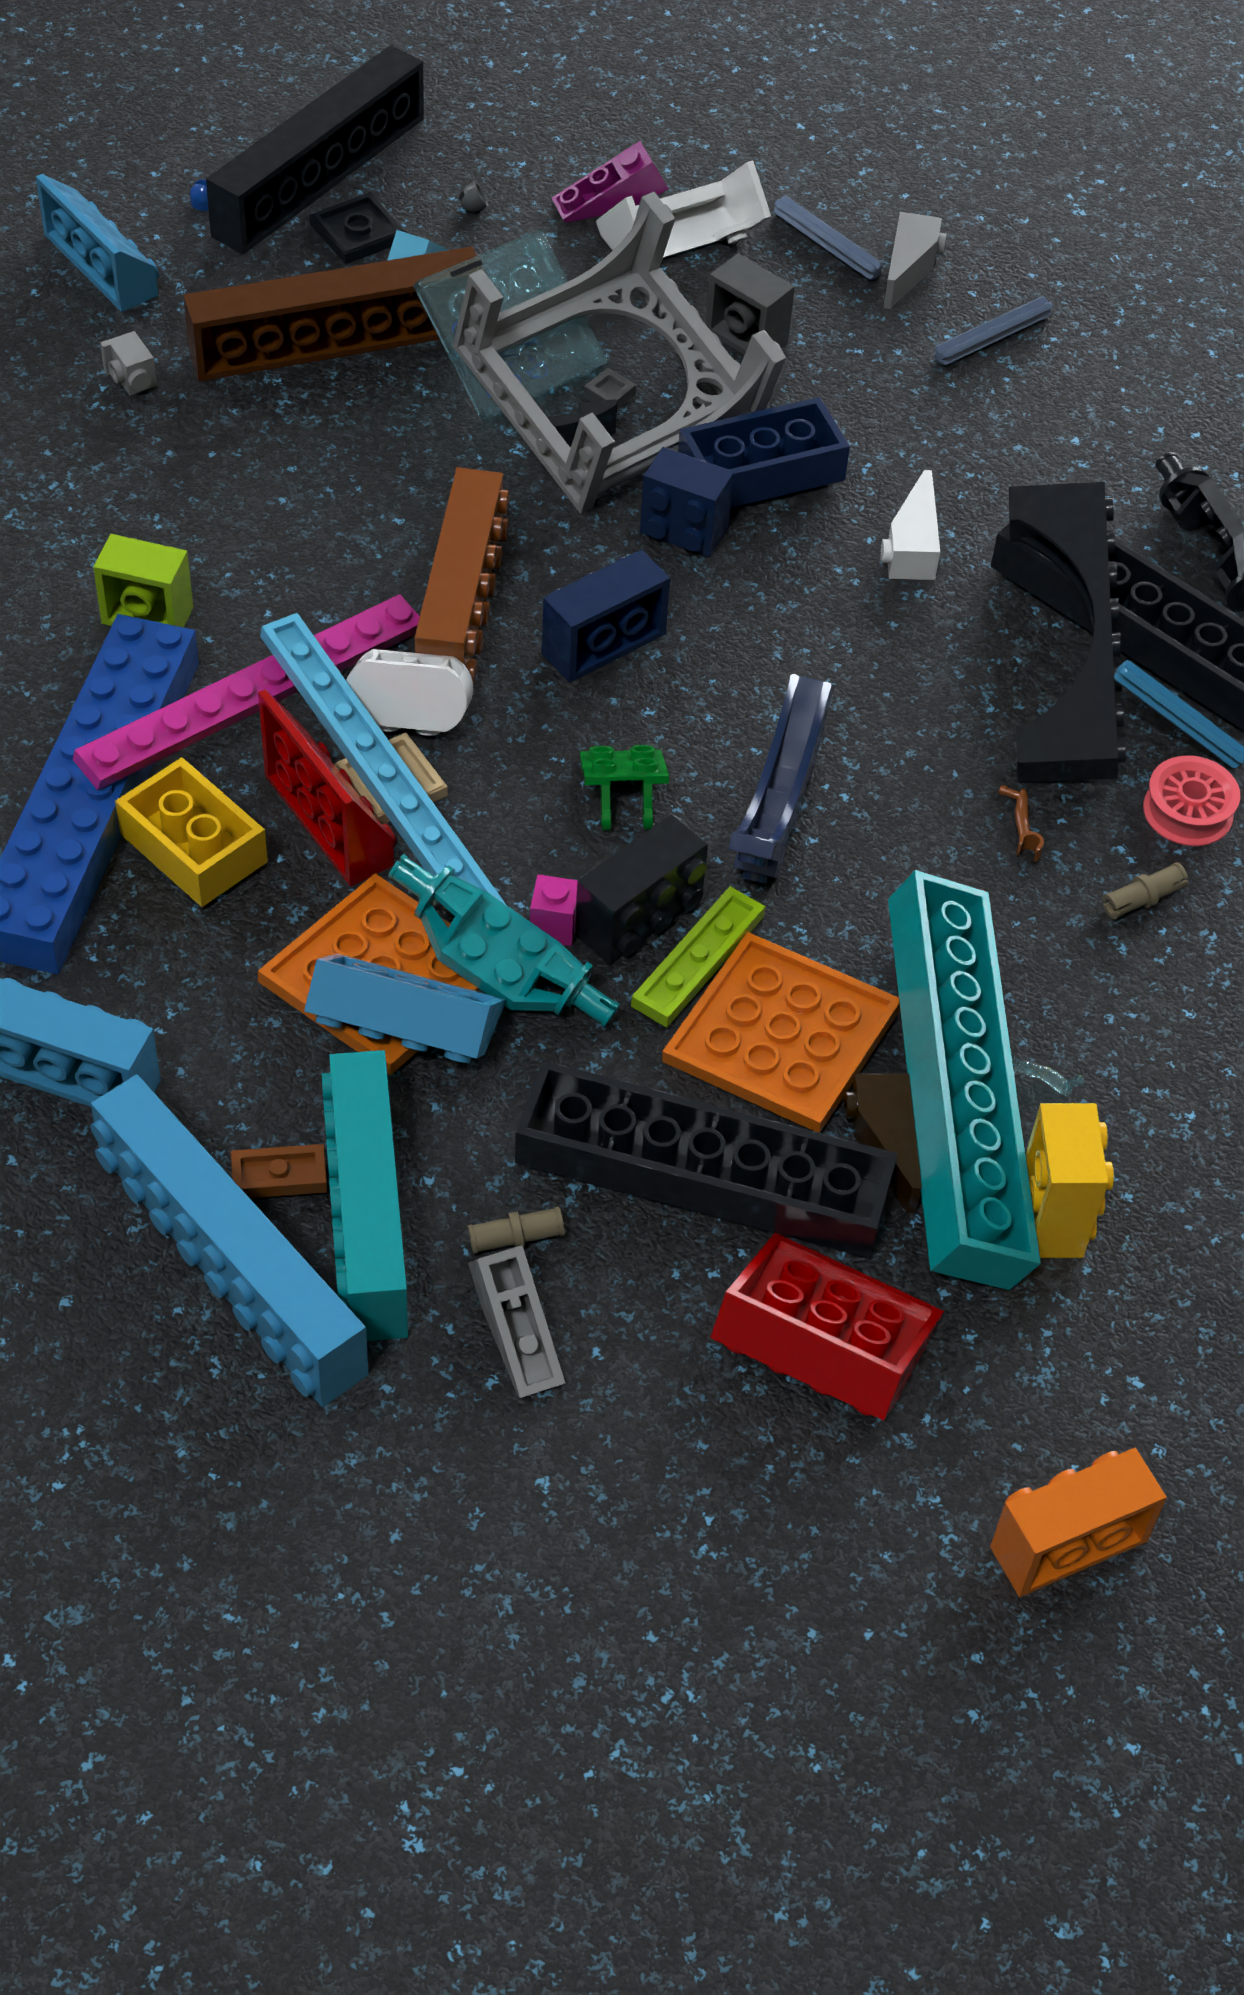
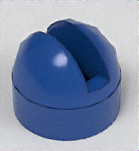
[190,179,208,211]

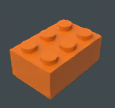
[990,1447,1167,1598]

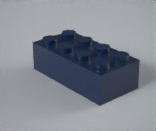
[678,397,850,508]

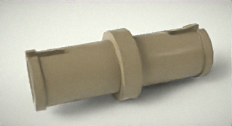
[1102,862,1189,920]
[467,1206,565,1254]

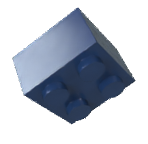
[640,447,734,557]

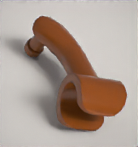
[999,785,1044,862]

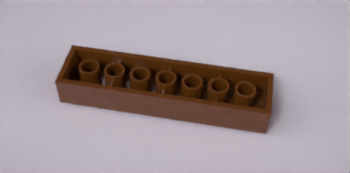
[183,246,483,382]

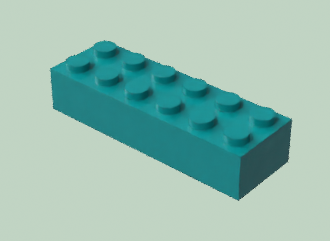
[321,1050,408,1341]

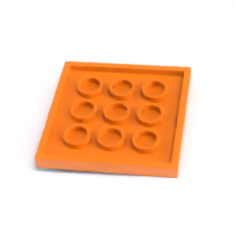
[258,873,484,1076]
[662,932,900,1133]

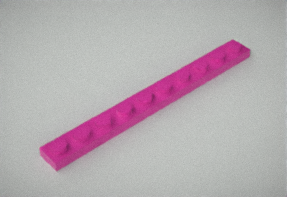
[72,594,420,790]

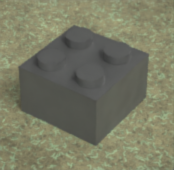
[706,253,795,355]

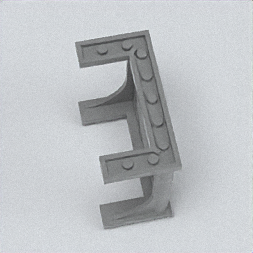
[452,192,787,514]

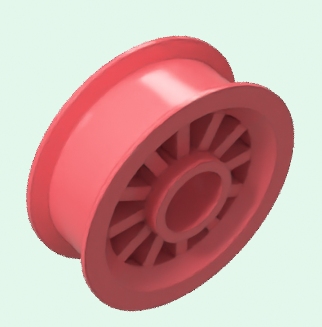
[1143,756,1240,846]

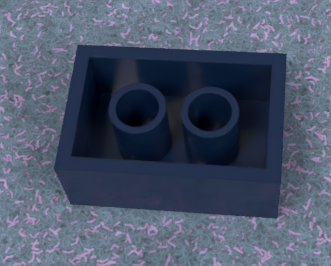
[541,549,670,683]

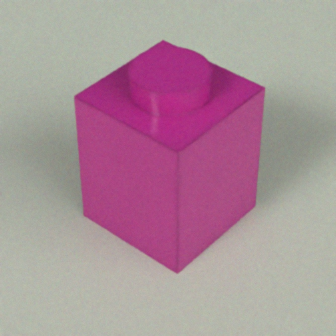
[530,874,578,946]

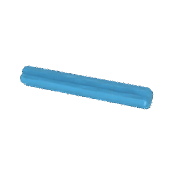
[1114,660,1244,768]

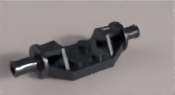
[1155,452,1244,611]

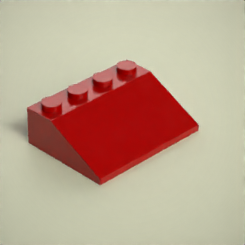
[258,689,397,887]
[710,1233,944,1421]

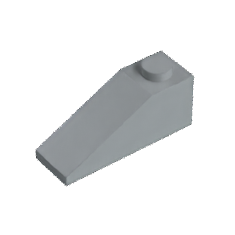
[884,212,946,309]
[468,1245,565,1398]

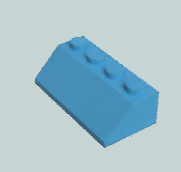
[36,174,159,312]
[304,954,506,1063]

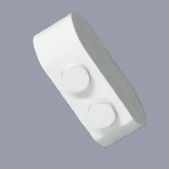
[346,649,473,736]

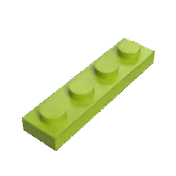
[631,886,766,1028]

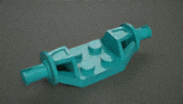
[388,854,620,1027]

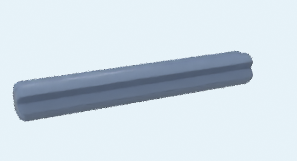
[774,196,883,281]
[934,297,1053,366]

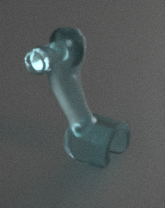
[1011,1052,1084,1096]

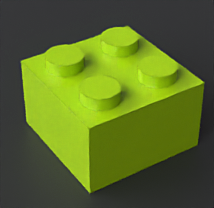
[93,534,194,628]

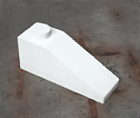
[881,470,940,580]

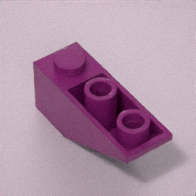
[551,141,669,223]

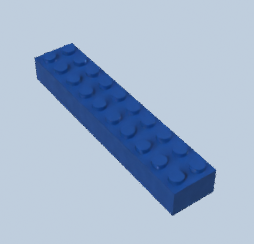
[0,614,199,975]

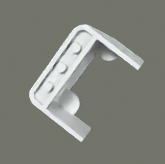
[596,161,771,258]

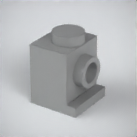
[100,331,157,395]

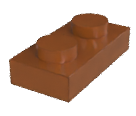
[231,1144,327,1198]

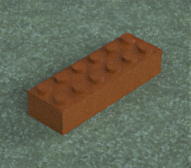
[415,467,509,684]

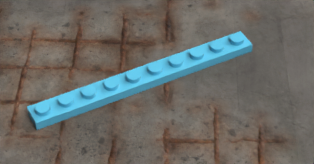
[260,613,506,905]

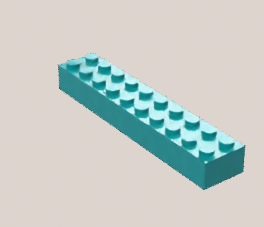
[888,870,1041,1290]

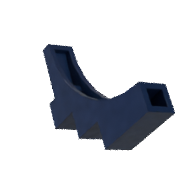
[728,674,835,884]

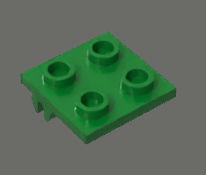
[580,745,669,831]

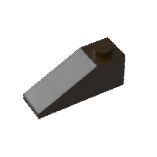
[844,1074,922,1213]

